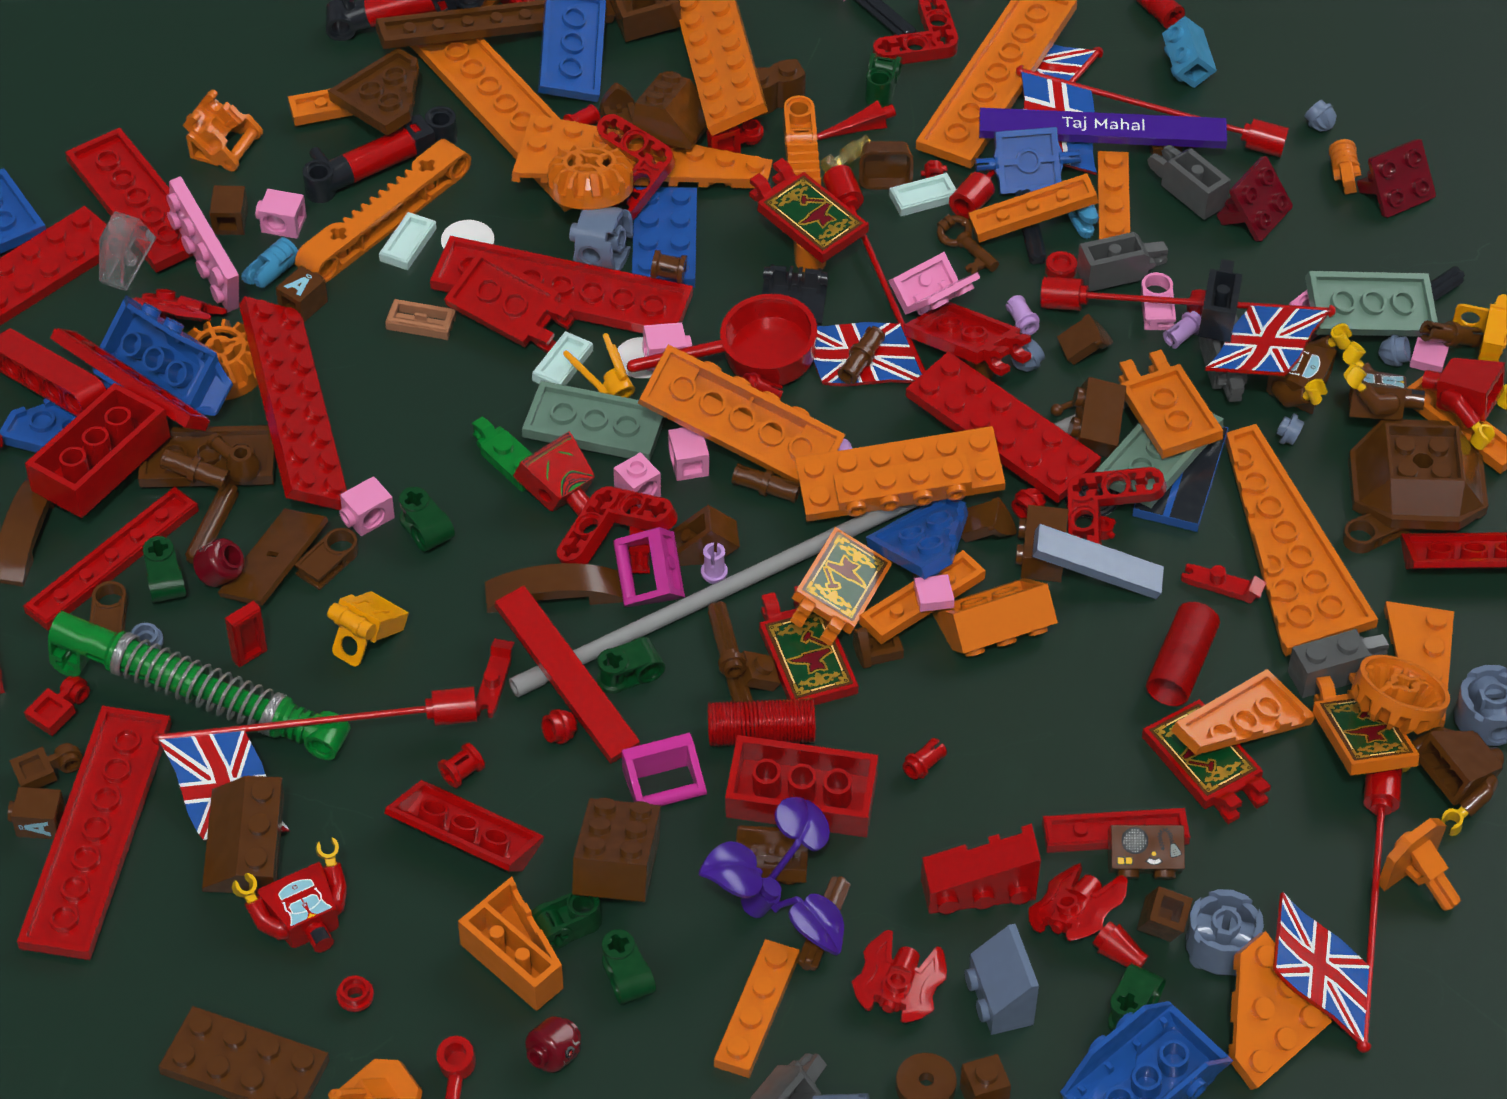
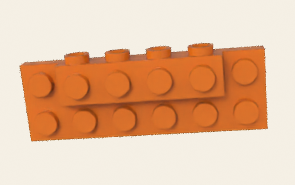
[638,344,846,482]
[795,426,1005,522]

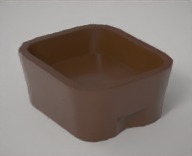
[859,141,914,190]

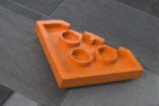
[1229,931,1333,1090]

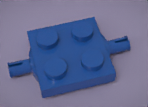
[975,127,1081,195]

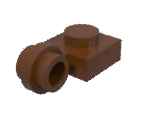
[718,648,780,691]
[9,743,82,788]

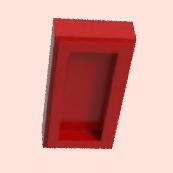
[225,600,268,667]

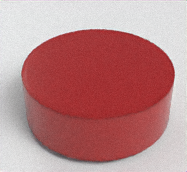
[1045,251,1077,278]

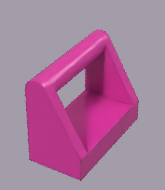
[613,527,685,607]
[622,733,707,806]

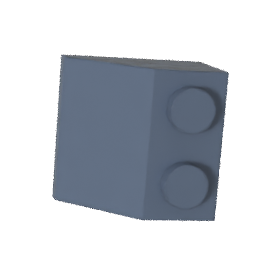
[965,924,1039,1035]

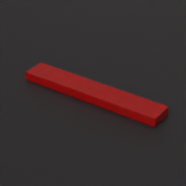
[50,328,210,431]
[23,487,199,630]
[495,585,640,764]

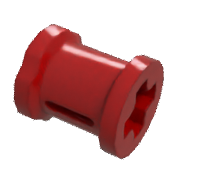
[438,743,485,788]

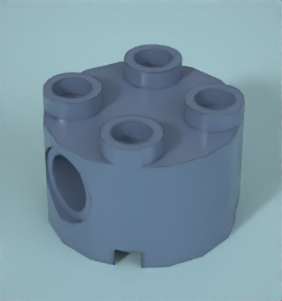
[569,206,633,271]
[1454,665,1507,746]
[1186,889,1264,976]

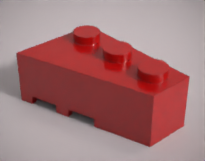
[921,823,1041,914]

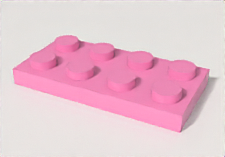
[166,176,239,313]

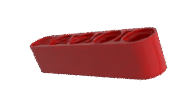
[0,328,106,416]

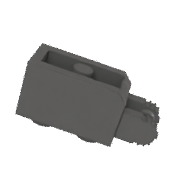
[1147,145,1231,220]

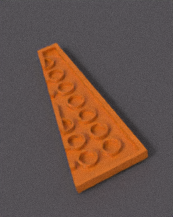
[512,114,773,189]
[1225,424,1378,656]

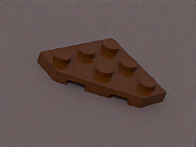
[328,47,419,136]

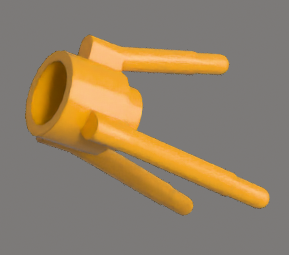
[563,333,635,398]

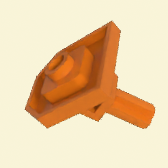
[1379,818,1461,911]
[328,1059,423,1099]

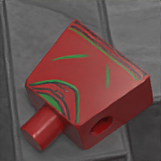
[513,431,595,516]

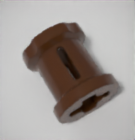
[650,250,688,284]

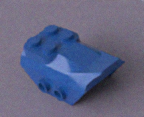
[92,295,233,416]
[1060,1001,1234,1099]

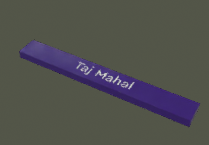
[979,107,1227,149]

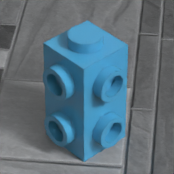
[1162,16,1217,88]

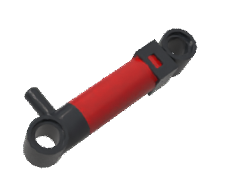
[326,0,484,41]
[303,106,457,203]

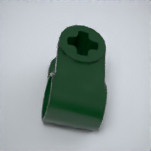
[865,52,902,108]
[399,487,455,552]
[143,536,187,603]
[597,637,666,694]
[532,892,602,950]
[601,929,656,1005]
[1107,963,1166,1032]

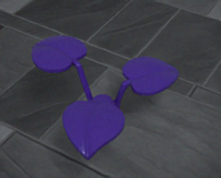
[698,797,844,956]

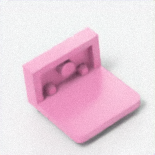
[888,252,980,315]

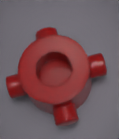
[920,160,948,178]
[1091,516,1116,540]

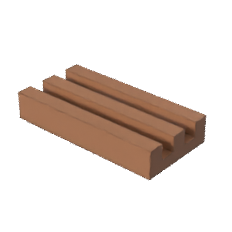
[385,299,457,340]

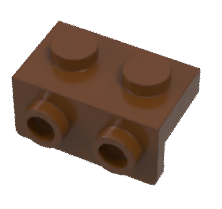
[736,825,808,884]

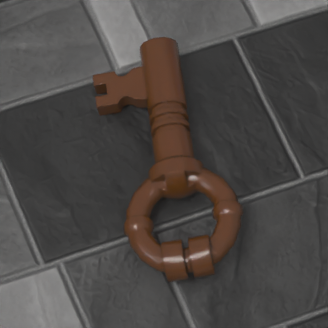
[937,214,999,275]

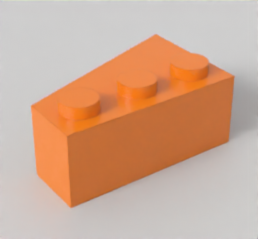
[458,876,563,1011]

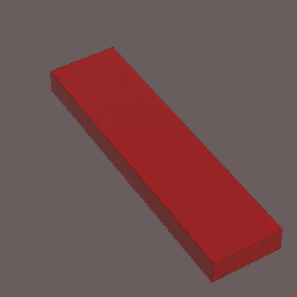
[1042,808,1190,853]

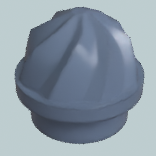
[1304,99,1337,131]
[1379,334,1411,367]
[1012,339,1045,372]

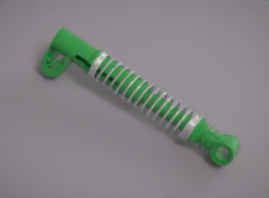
[48,611,351,760]

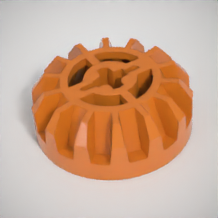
[547,143,633,210]
[187,319,258,400]
[1351,655,1450,735]

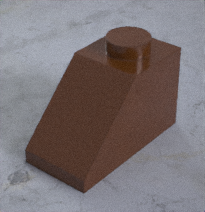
[671,505,740,566]

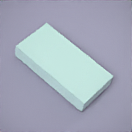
[889,173,956,216]
[379,212,437,270]
[532,331,593,385]

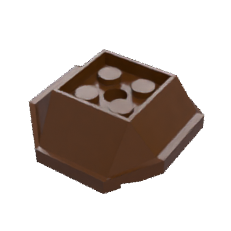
[1348,419,1488,530]

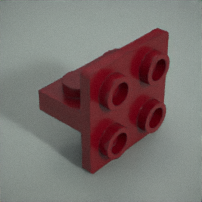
[1356,139,1436,217]
[1217,156,1293,242]

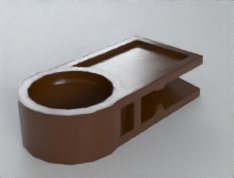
[1343,513,1410,554]
[294,528,359,590]
[89,581,128,633]

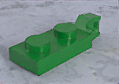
[472,416,532,492]

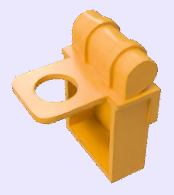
[1453,294,1507,362]
[327,591,409,667]

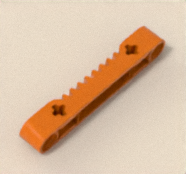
[783,95,827,272]
[295,139,471,282]

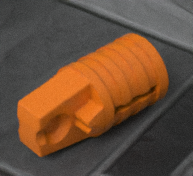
[1329,139,1361,195]

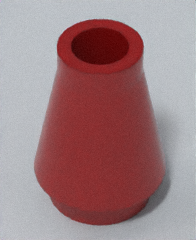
[1092,921,1149,967]

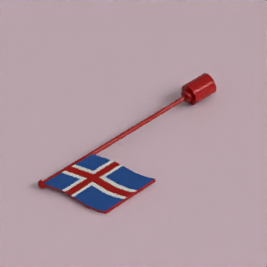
[1016,65,1289,175]

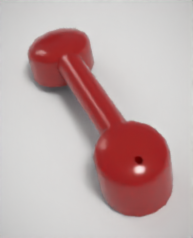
[436,1035,476,1099]

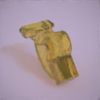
[821,135,871,173]

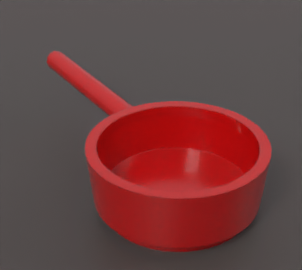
[627,294,817,385]

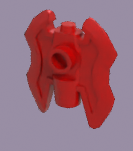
[132,289,227,322]
[1029,863,1128,941]
[851,930,947,1023]

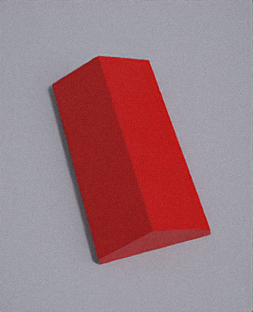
[1401,532,1507,569]
[384,779,544,871]

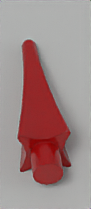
[817,100,896,140]

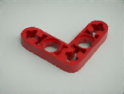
[873,0,958,64]
[597,114,676,220]
[1067,467,1167,545]
[557,486,678,564]

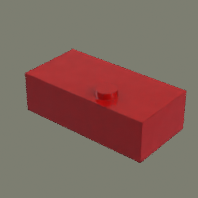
[25,383,171,518]
[725,735,879,838]

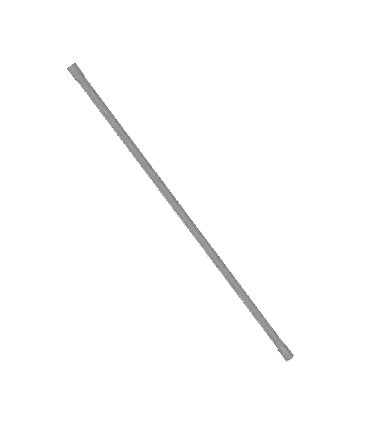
[509,400,1129,697]

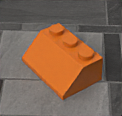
[932,578,1058,657]

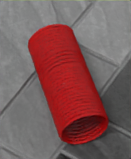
[1146,602,1220,706]
[708,697,816,747]

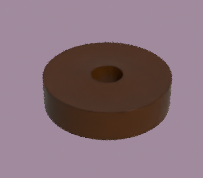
[896,1053,957,1099]

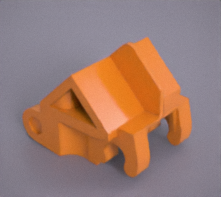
[182,89,263,172]

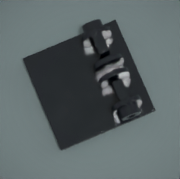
[762,264,829,325]

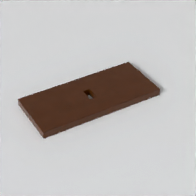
[218,508,328,606]

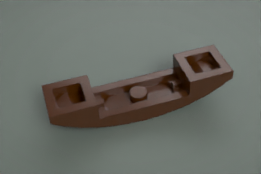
[0,477,56,587]
[485,563,623,613]

